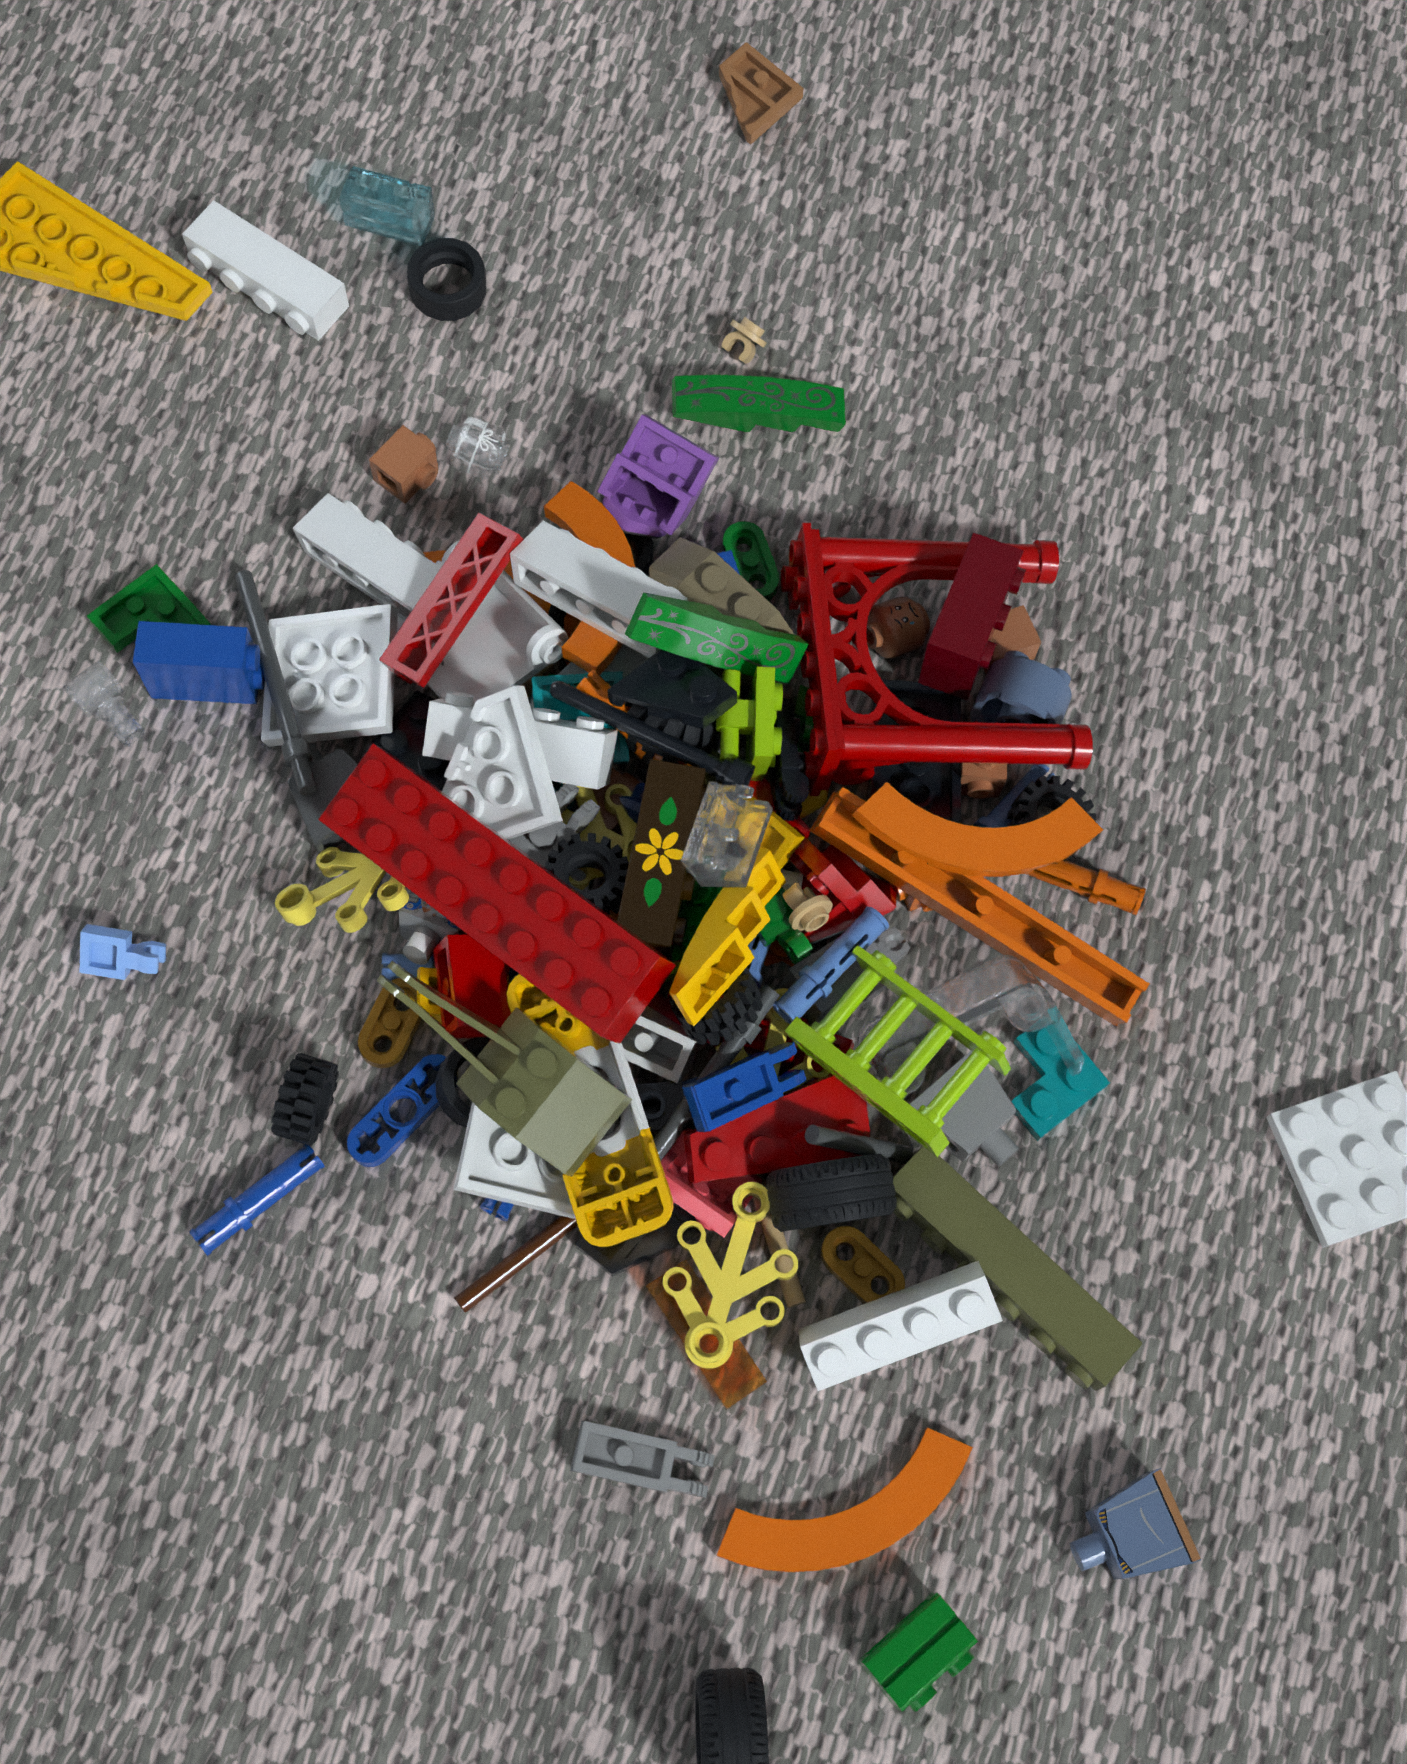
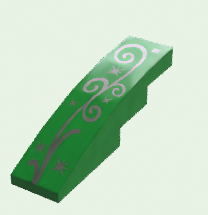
[672,375,846,432]
[625,592,808,683]

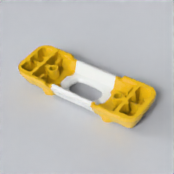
[507,974,674,1247]

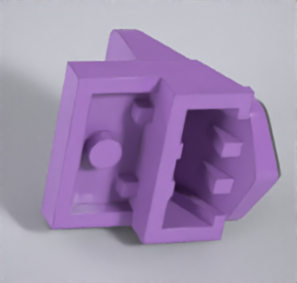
[597,414,719,539]

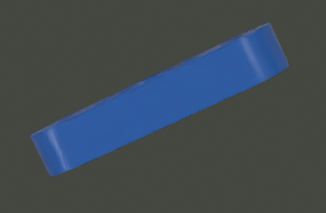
[347,1054,458,1167]

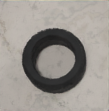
[766,1154,897,1232]
[695,1667,769,1764]

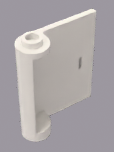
[397,540,568,703]

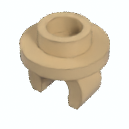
[722,317,767,364]
[782,883,832,932]

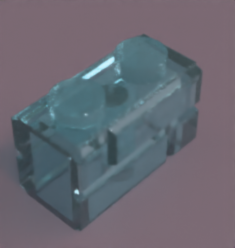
[340,166,435,246]

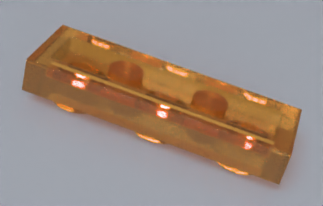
[646,1259,767,1411]

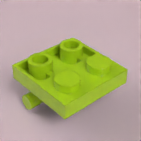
[716,666,783,781]

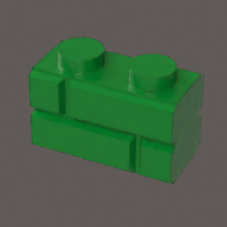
[858,1592,978,1712]

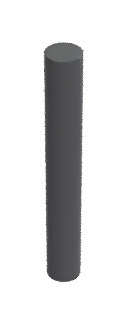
[805,1125,913,1164]

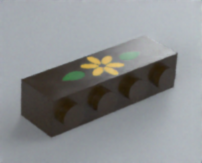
[617,759,713,959]

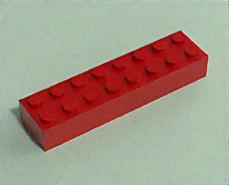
[318,743,676,1044]

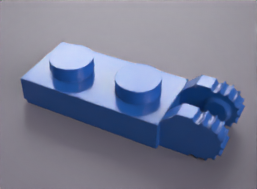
[682,1042,807,1132]

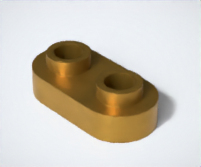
[358,978,422,1068]
[821,1226,905,1304]

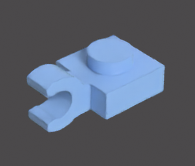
[79,924,166,980]

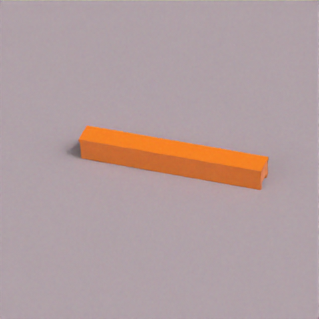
[809,787,1150,1026]

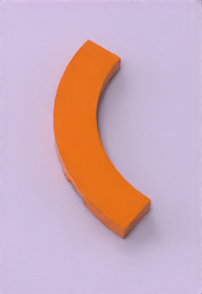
[544,481,635,675]
[852,782,1103,877]
[716,1427,973,1572]

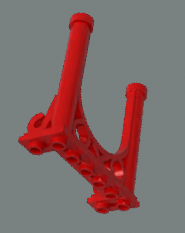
[780,522,1093,796]

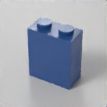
[133,621,265,704]

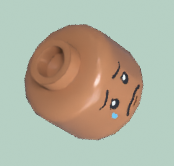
[866,597,930,658]

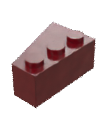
[918,532,1026,701]

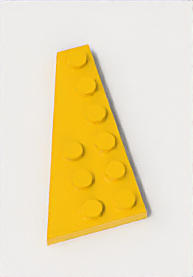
[0,161,213,321]

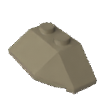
[649,537,801,686]

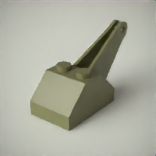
[376,961,633,1177]

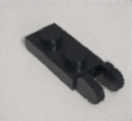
[769,698,810,822]

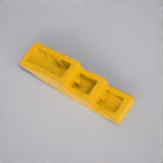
[669,845,786,1026]

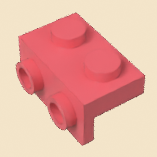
[661,1127,762,1238]

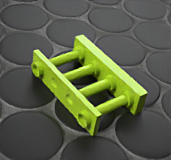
[785,945,1011,1158]

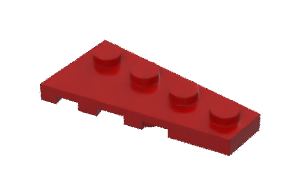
[684,1075,870,1183]

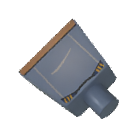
[1070,1468,1201,1580]

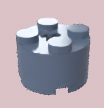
[970,650,1072,724]

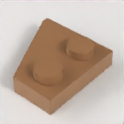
[719,42,804,145]

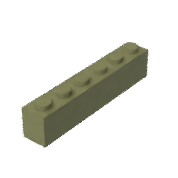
[893,1146,1143,1391]

